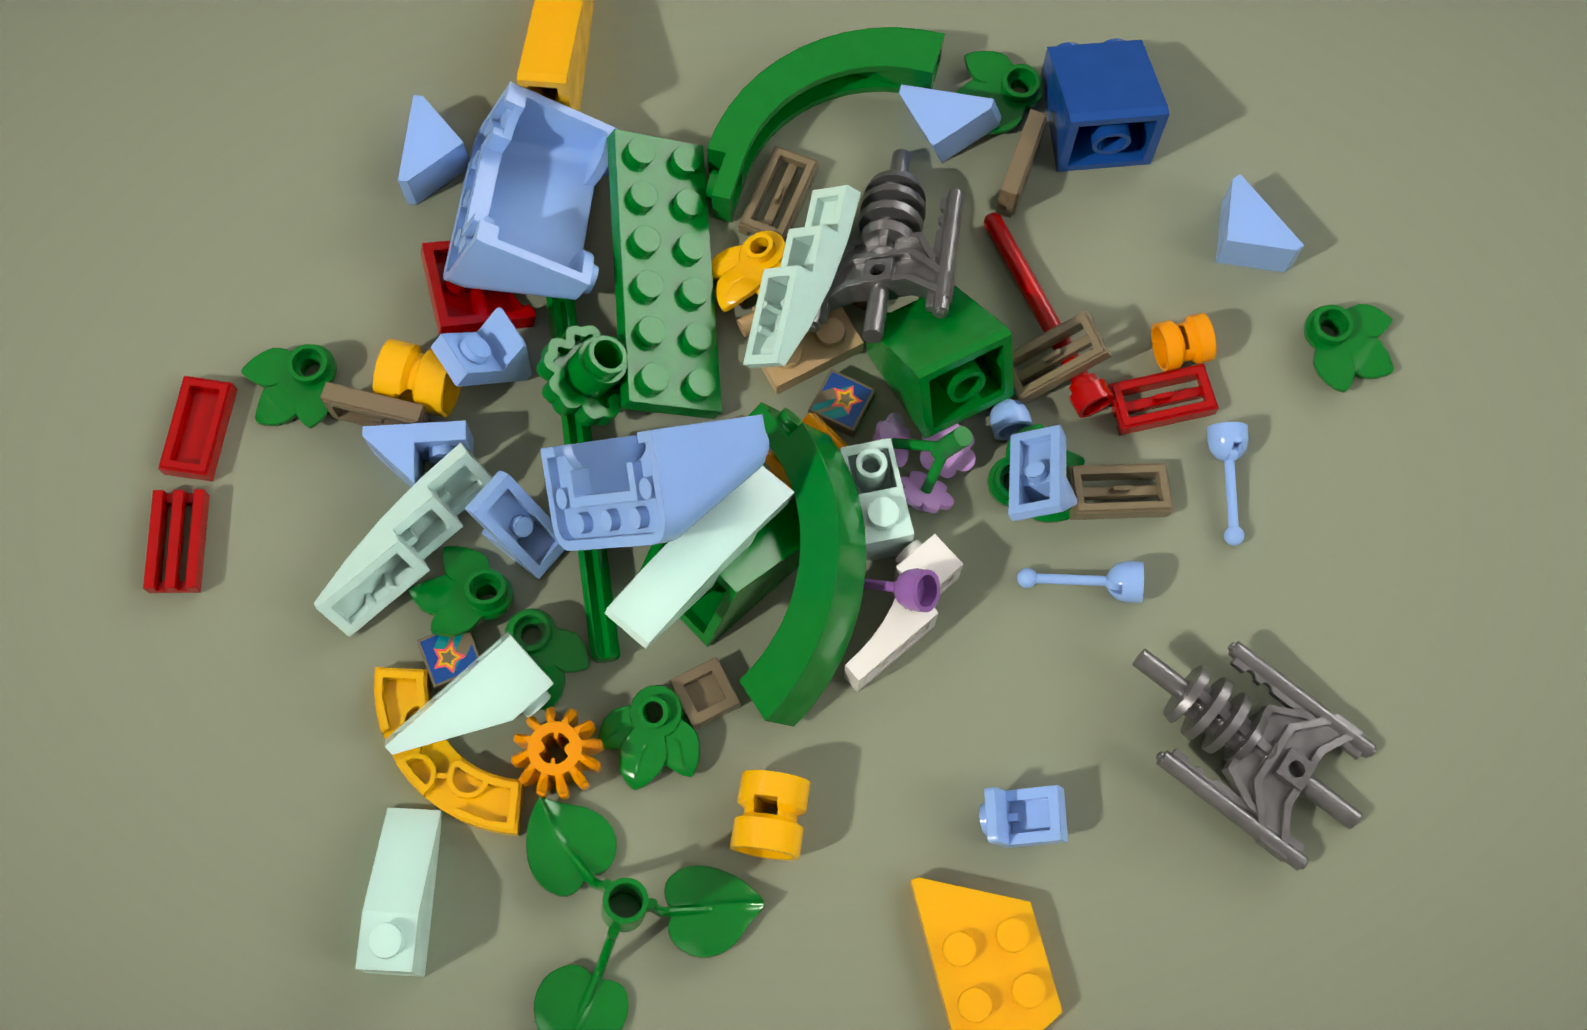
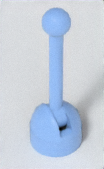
[990,398,1033,441]
[1206,422,1249,546]
[1017,561,1144,603]

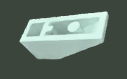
[385,631,554,755]
[355,808,443,977]

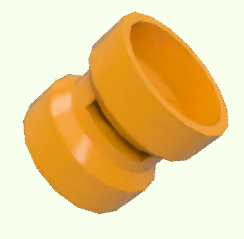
[1151,312,1217,372]

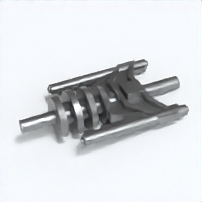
[808,149,964,343]
[1132,641,1376,871]

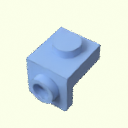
[979,785,1068,848]

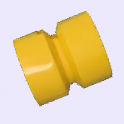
[372,338,461,417]
[730,770,811,861]

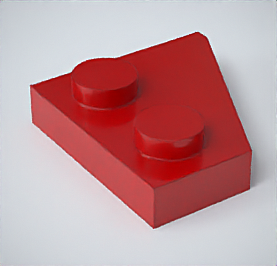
[421,240,536,336]

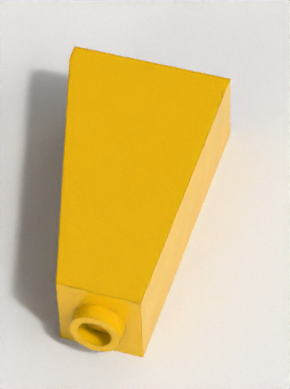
[517,0,594,112]

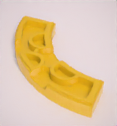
[374,667,525,836]

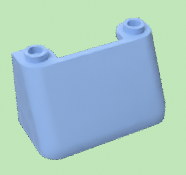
[443,81,617,300]
[540,414,769,551]

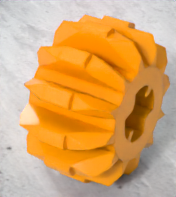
[511,707,604,800]

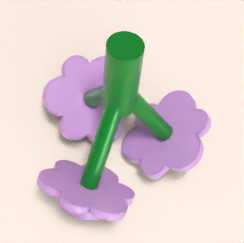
[873,413,976,513]

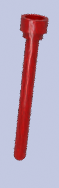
[984,212,1114,418]

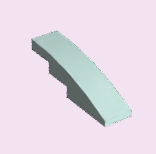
[743,185,861,368]
[314,443,493,637]
[604,465,794,649]

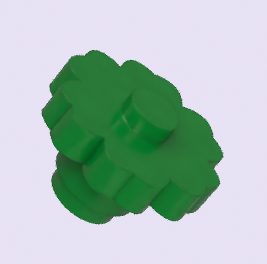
[536,325,627,427]

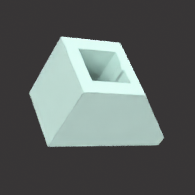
[840,438,915,562]

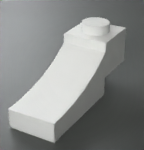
[844,534,963,693]

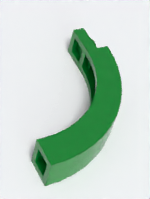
[706,27,945,223]
[739,402,866,727]

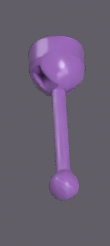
[864,568,940,612]

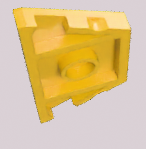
[910,877,1063,1030]

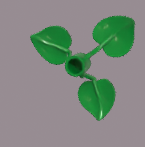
[526,797,764,1030]

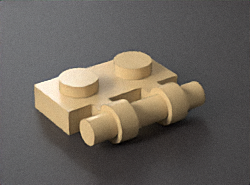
[737,305,864,394]

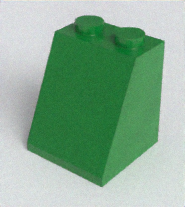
[866,285,1014,439]
[639,500,800,647]

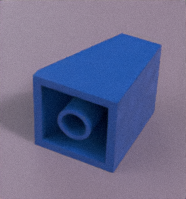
[1041,38,1170,172]

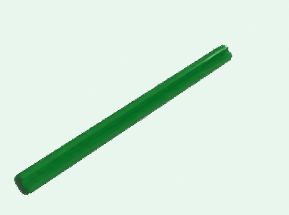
[546,297,620,663]

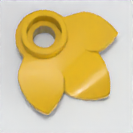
[711,231,785,312]

